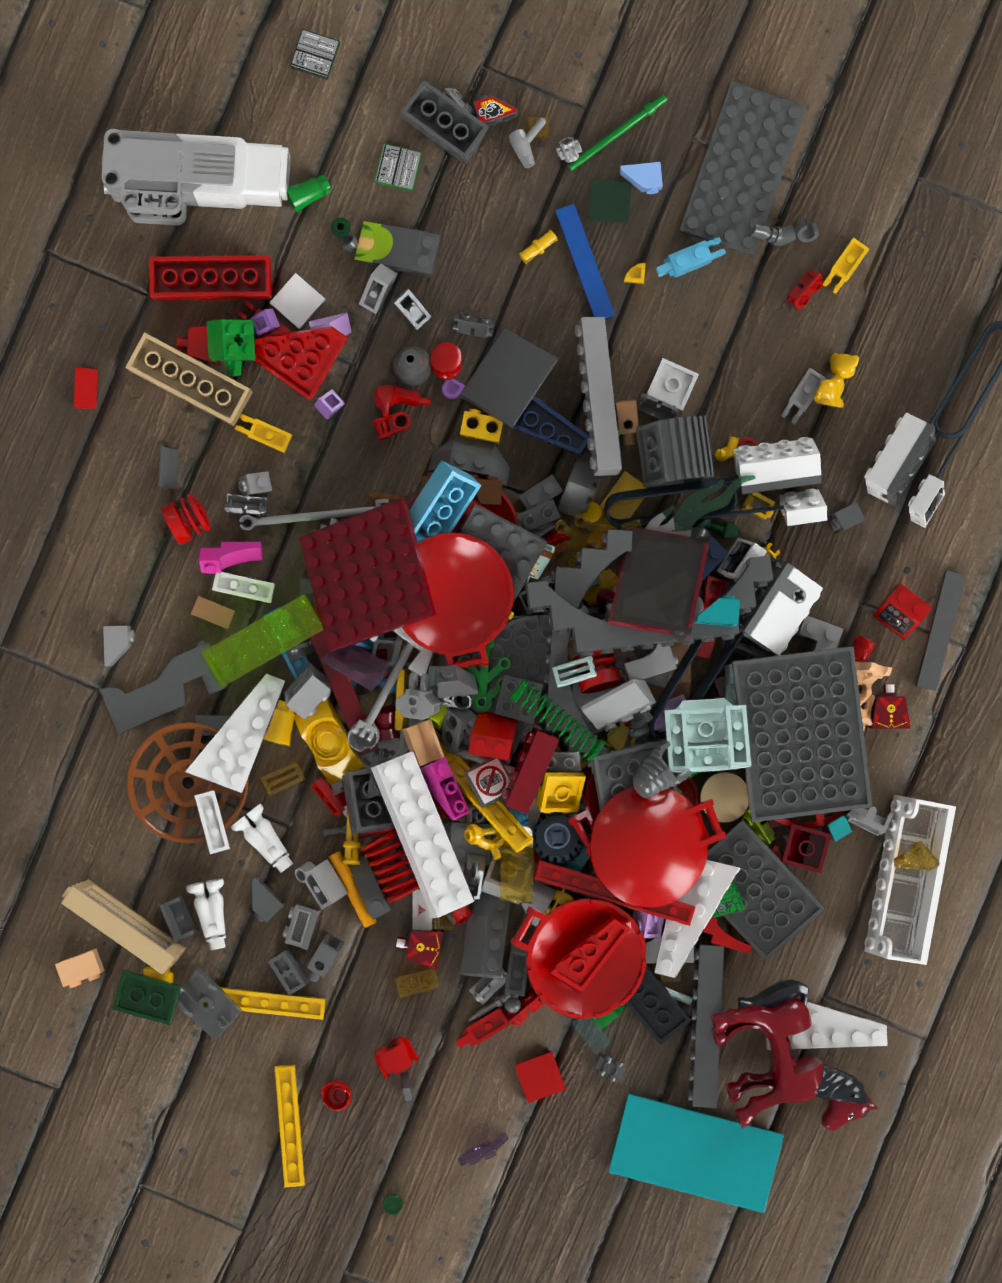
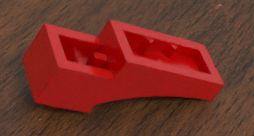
[702,916,752,954]

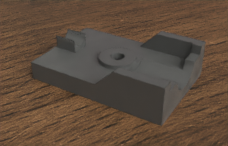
[176,968,243,1040]

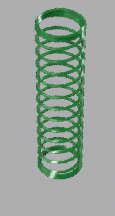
[510,679,605,762]

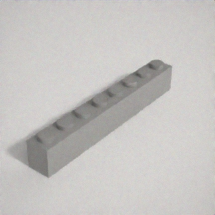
[575,317,622,476]

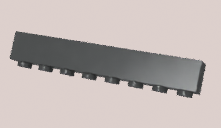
[688,943,724,1108]

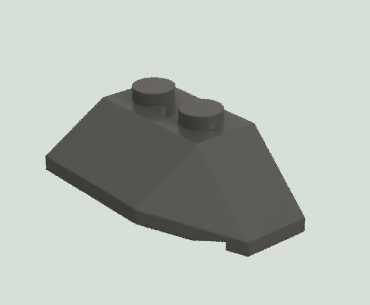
[428,436,510,487]

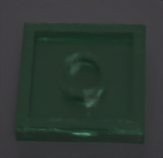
[589,180,631,223]

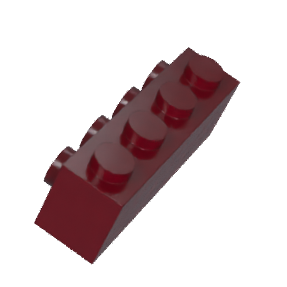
[501,727,560,814]

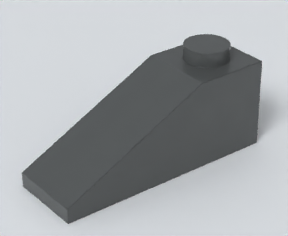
[348,856,393,919]

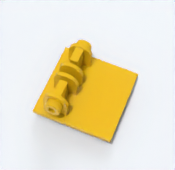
[545,887,573,914]

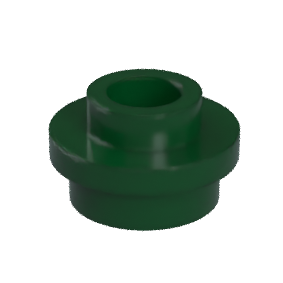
[331,217,351,238]

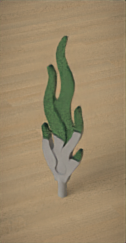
[635,475,756,556]

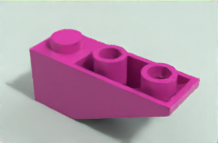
[420,757,470,820]

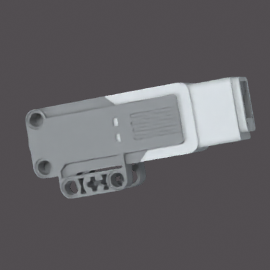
[102,129,290,225]

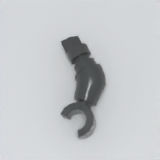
[750,216,818,246]

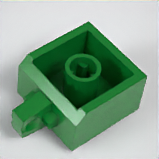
[207,319,255,376]

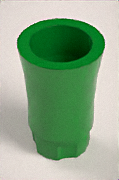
[287,174,331,213]

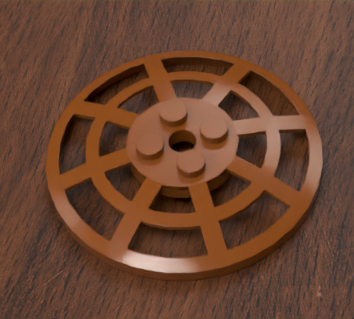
[127,722,249,843]

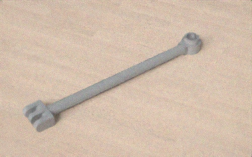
[239,499,389,531]
[353,642,414,742]

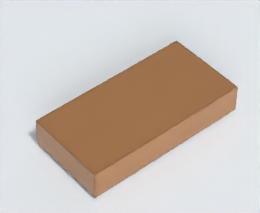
[191,596,236,629]

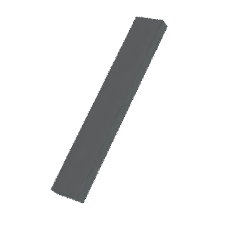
[916,570,966,691]

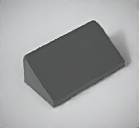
[158,447,179,489]

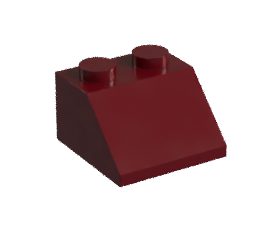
[782,824,832,873]

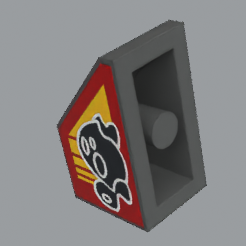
[473,95,518,127]

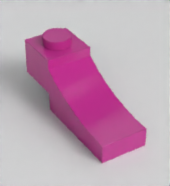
[199,542,263,574]

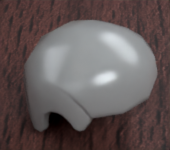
[348,720,380,752]

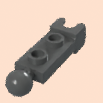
[504,940,529,1013]

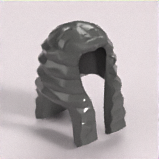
[632,741,692,798]

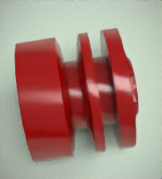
[161,493,211,545]
[572,651,622,694]

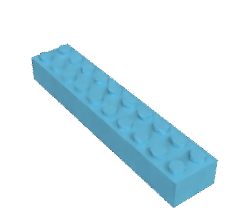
[356,460,482,650]

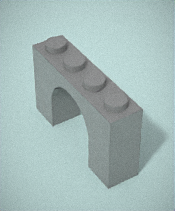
[604,591,678,682]

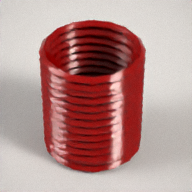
[851,635,876,662]

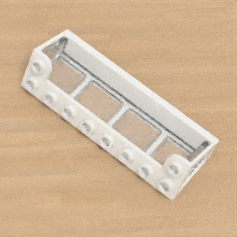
[864,795,956,965]

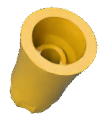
[263,700,295,746]

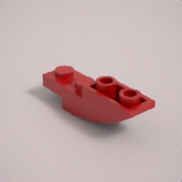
[695,576,727,660]

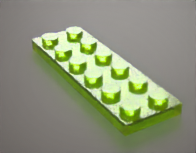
[202,594,324,687]

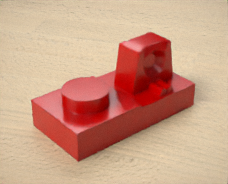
[311,777,347,817]

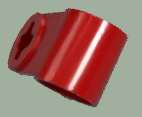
[372,412,412,441]

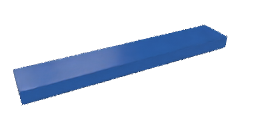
[555,204,615,319]

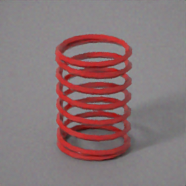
[360,829,419,903]

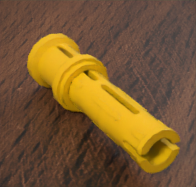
[342,810,361,865]

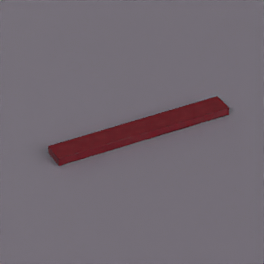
[299,602,379,756]

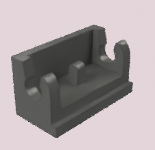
[463,853,487,900]
[159,895,198,942]
[268,947,311,995]

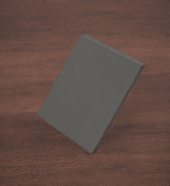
[460,328,558,428]

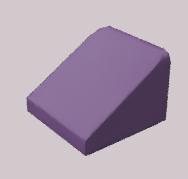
[250,309,280,336]
[314,389,345,419]

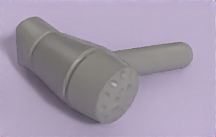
[509,118,546,168]

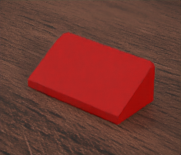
[74,367,98,409]

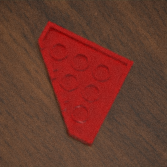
[254,326,348,401]

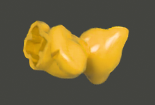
[814,353,859,408]

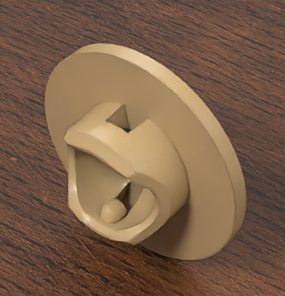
[700,772,749,822]

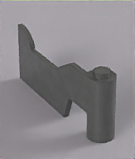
[100,641,228,734]

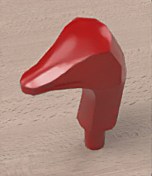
[374,385,431,417]

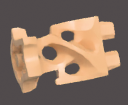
[855,662,892,731]

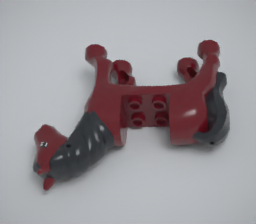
[711,979,878,1131]

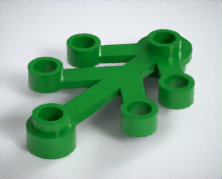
[458,639,511,712]

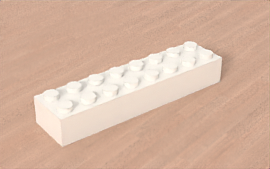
[371,751,474,918]

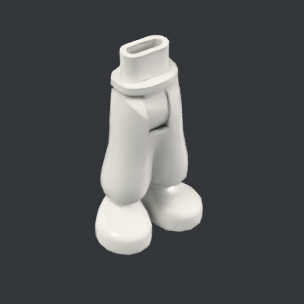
[231,804,293,873]
[186,878,226,950]

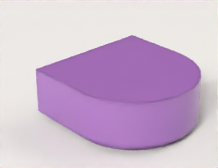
[442,378,465,400]

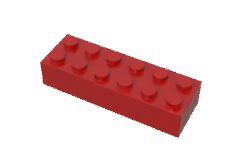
[150,256,272,301]

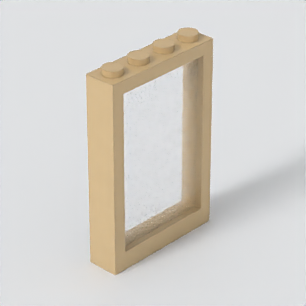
[61,879,186,974]

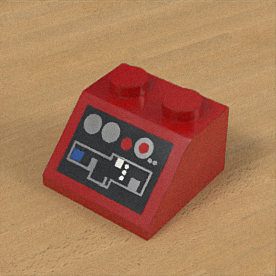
[872,583,932,640]

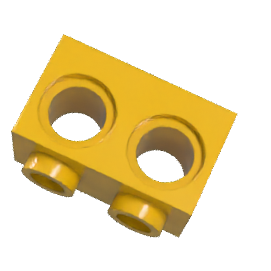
[460,409,503,445]

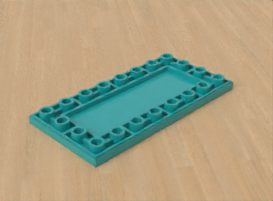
[608,1093,784,1213]

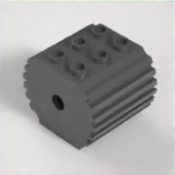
[636,416,714,488]

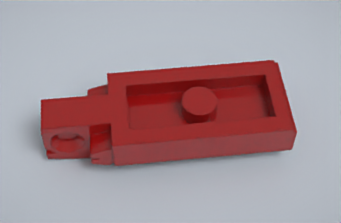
[456,1007,510,1048]

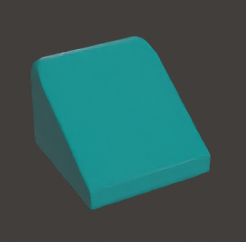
[826,815,853,842]

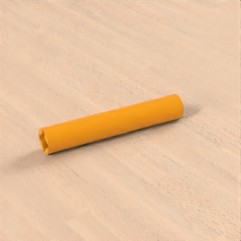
[328,851,377,928]

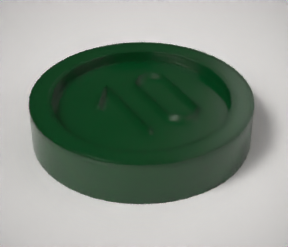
[383,1194,403,1215]

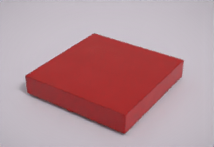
[514,1051,566,1103]

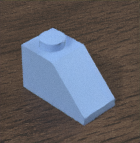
[620,162,663,194]

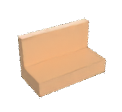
[402,719,444,766]

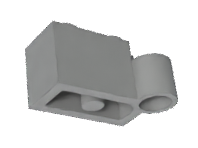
[295,859,348,910]

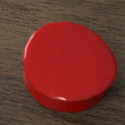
[430,342,462,380]

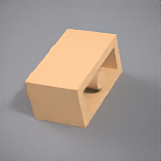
[55,948,105,988]

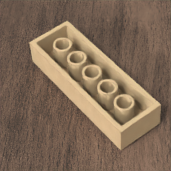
[125,332,253,427]

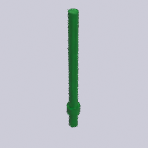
[567,95,667,171]

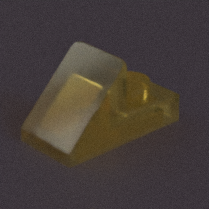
[894,841,940,871]

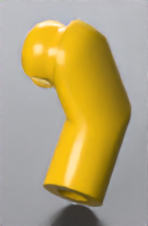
[715,436,739,461]

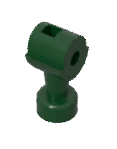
[701,518,739,540]

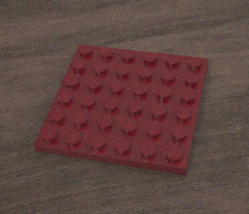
[299,498,436,652]

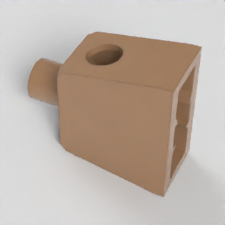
[614,399,639,446]

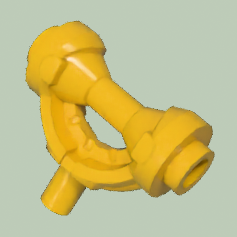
[464,824,505,860]

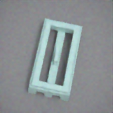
[552,656,597,688]

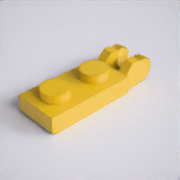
[823,237,869,294]
[235,414,293,453]

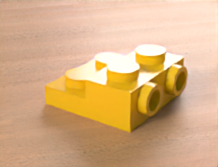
[535,773,586,813]

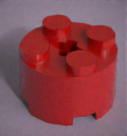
[373,1035,420,1079]

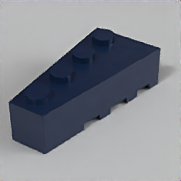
[503,396,590,456]

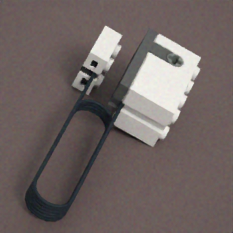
[645,538,823,740]

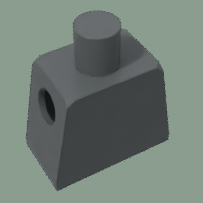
[307,933,345,982]

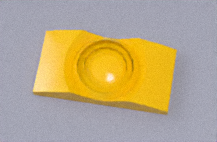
[295,698,365,785]

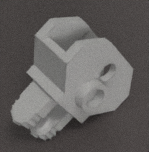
[396,672,441,720]

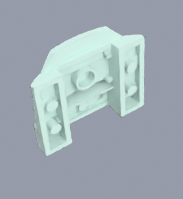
[664,698,751,773]

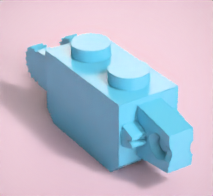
[656,237,726,278]

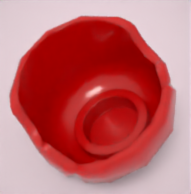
[320,1080,352,1111]

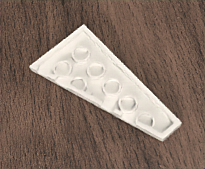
[185,674,285,793]
[654,860,740,978]
[766,1002,887,1050]

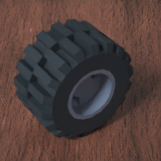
[532,812,583,866]

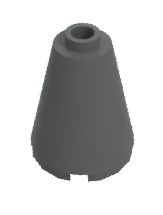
[393,346,432,386]

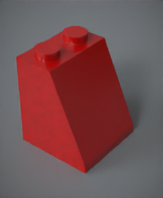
[468,712,519,760]

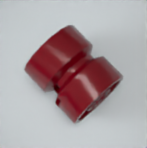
[374,706,400,741]

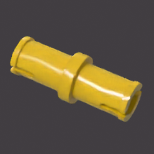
[519,230,558,264]

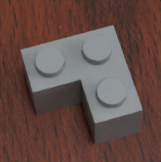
[796,616,843,651]

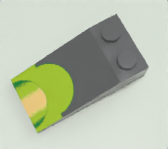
[354,221,441,278]

